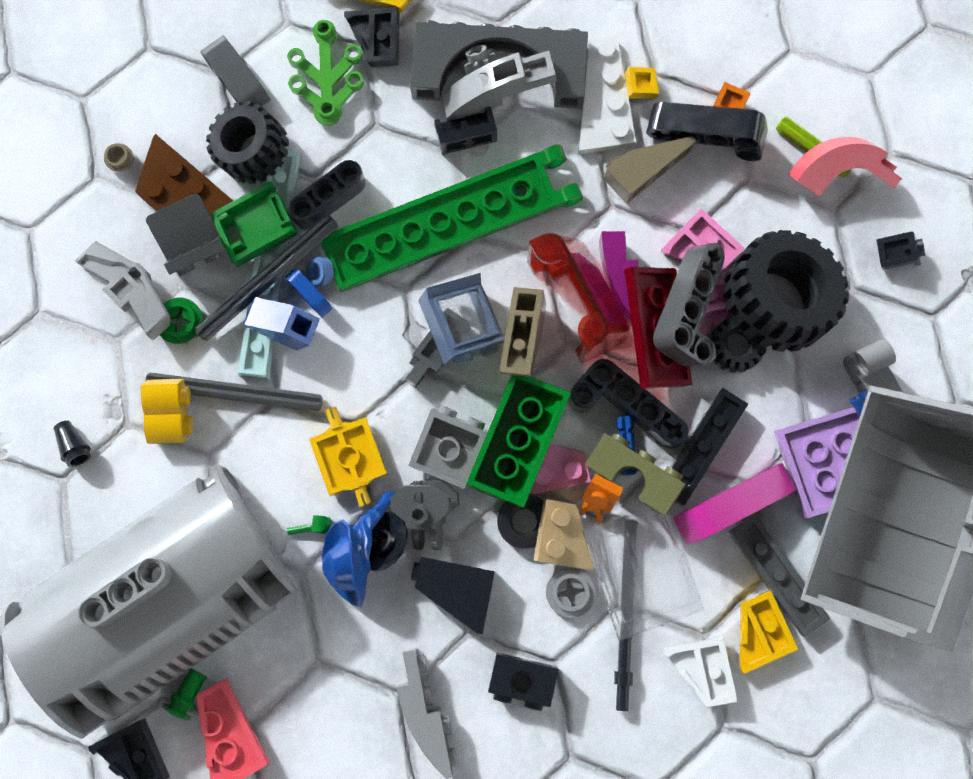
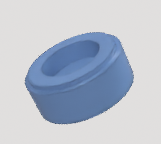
[306,256,334,287]

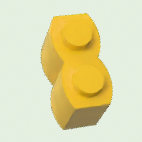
[141,379,194,444]

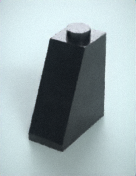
[411,557,495,635]

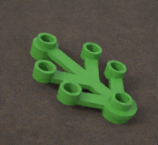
[287,20,364,126]

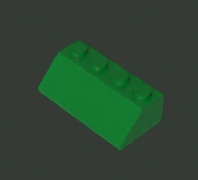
[466,375,571,508]

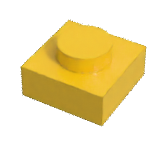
[625,67,659,100]

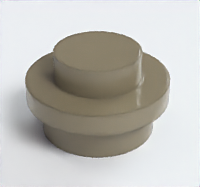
[104,143,134,172]

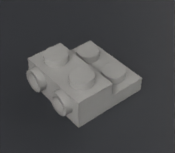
[408,405,488,489]

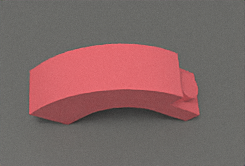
[788,137,902,197]

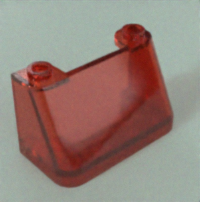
[527,233,630,364]

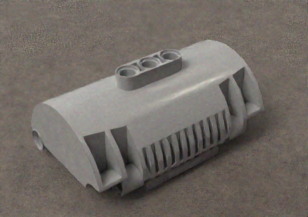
[0,464,298,739]

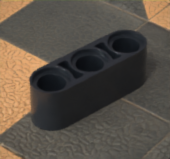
[289,160,366,230]

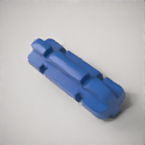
[616,416,637,476]

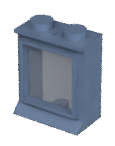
[418,273,505,366]

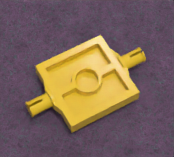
[309,407,388,507]

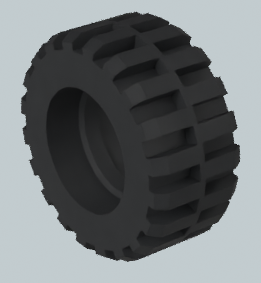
[723,230,849,352]

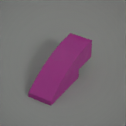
[599,231,638,325]

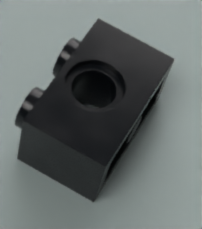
[488,652,559,711]

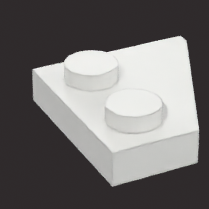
[663,637,738,707]

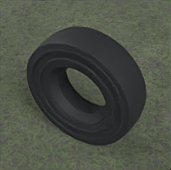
[497,494,543,549]

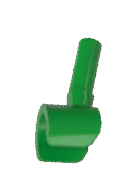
[287,515,330,535]

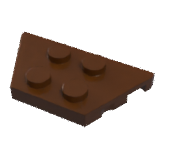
[135,134,233,214]

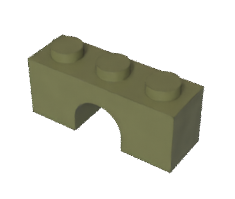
[585,433,686,517]

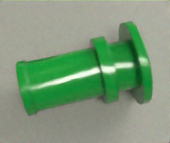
[162,668,207,720]

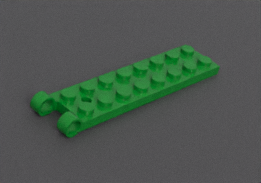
[321,144,584,293]

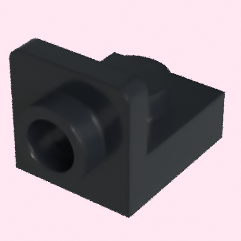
[876,231,926,270]

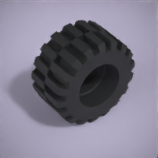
[206,101,289,184]

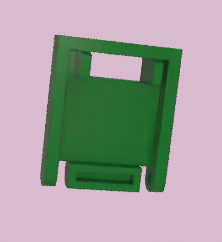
[210,182,297,267]

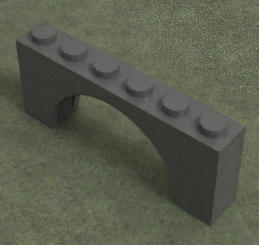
[410,20,588,109]

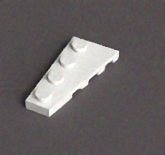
[578,36,636,155]

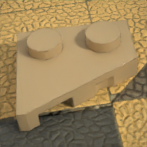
[533,499,594,571]

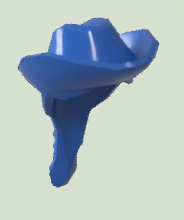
[321,490,396,607]

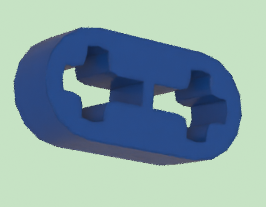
[285,268,333,318]

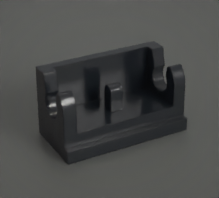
[434,107,497,155]

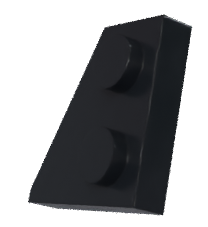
[344,7,400,67]
[88,718,170,779]

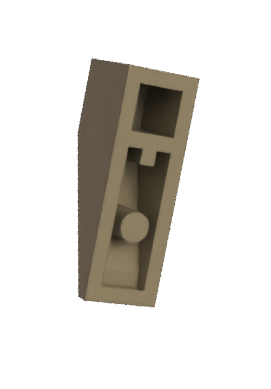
[604,136,697,204]
[499,287,547,377]

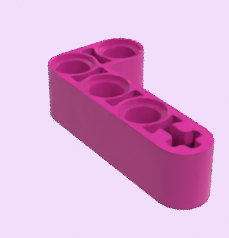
[672,463,797,545]

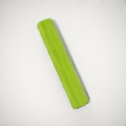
[776,116,852,178]

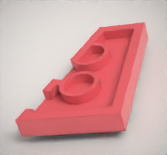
[196,678,270,779]

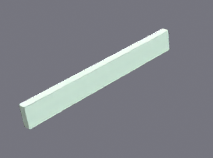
[238,151,301,379]

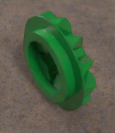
[160,297,203,345]

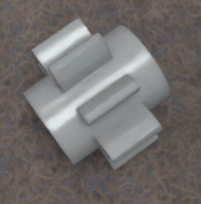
[461,45,497,75]

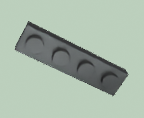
[728,514,830,637]

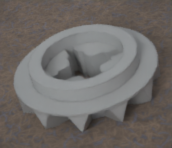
[546,567,596,618]

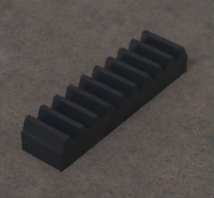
[670,387,748,507]

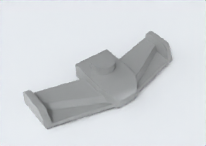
[74,241,170,340]

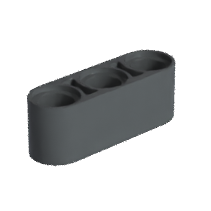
[200,35,271,106]

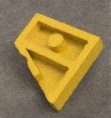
[739,590,798,674]

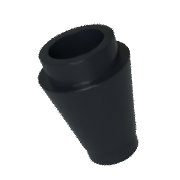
[53,420,91,467]

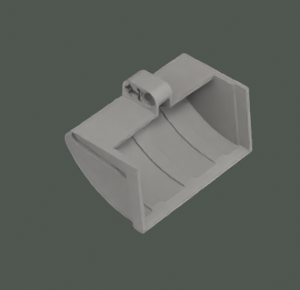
[800,385,973,652]

